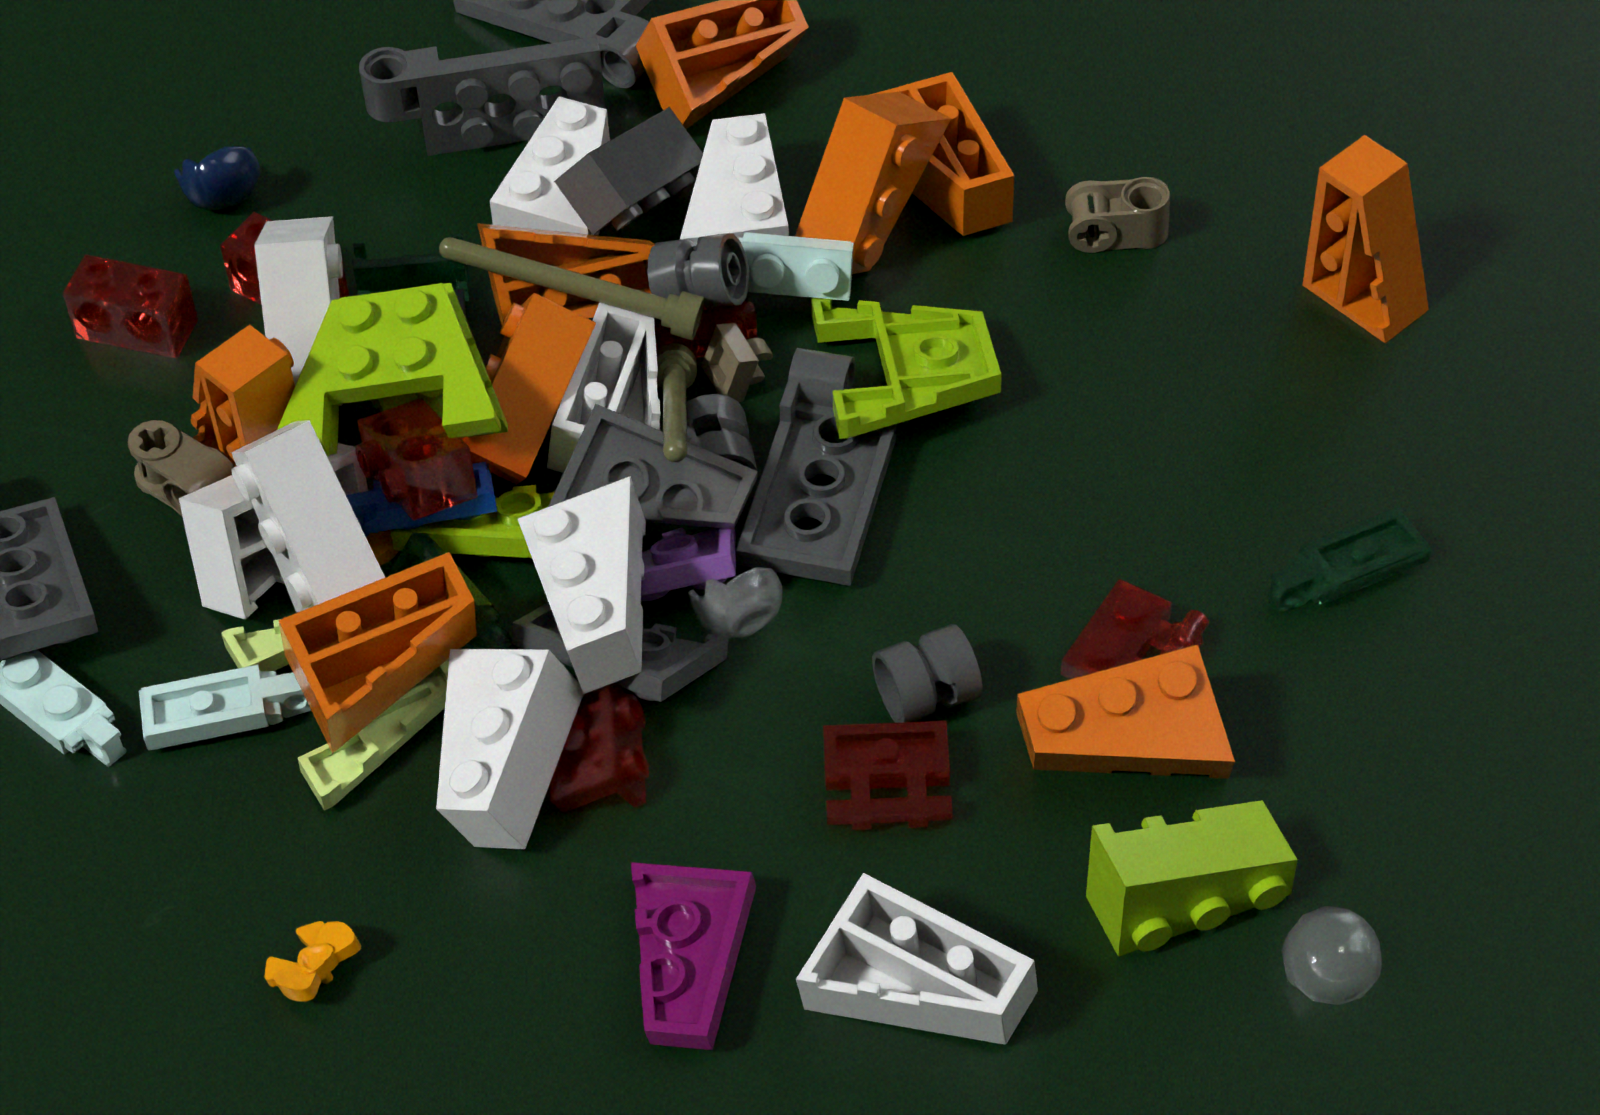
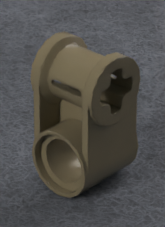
[1065,177,1170,253]
[128,420,234,517]

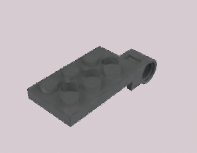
[453,0,651,88]
[359,36,606,156]
[736,348,898,586]
[0,497,99,660]

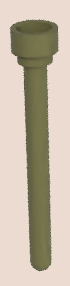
[439,237,705,341]
[656,343,697,462]

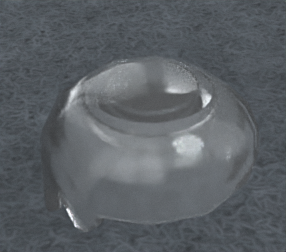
[687,567,783,638]
[1281,906,1382,1006]

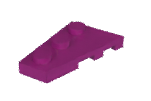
[631,862,756,1050]

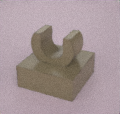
[701,323,773,402]

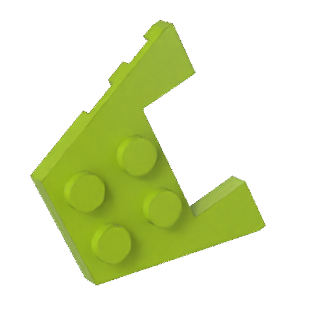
[277,283,501,457]
[811,298,1001,439]

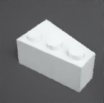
[680,113,789,245]
[254,216,343,406]
[547,302,661,473]
[231,420,385,612]
[179,443,368,620]
[518,476,646,694]
[796,873,1038,1045]

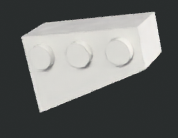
[490,96,610,235]
[436,649,584,849]

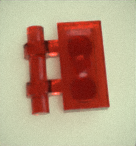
[1061,579,1209,679]
[823,721,952,830]

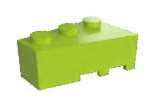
[1086,800,1298,957]

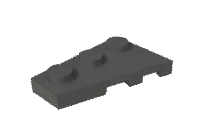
[548,404,758,529]
[512,602,729,702]

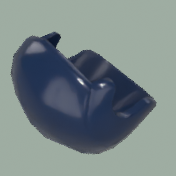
[174,146,260,211]

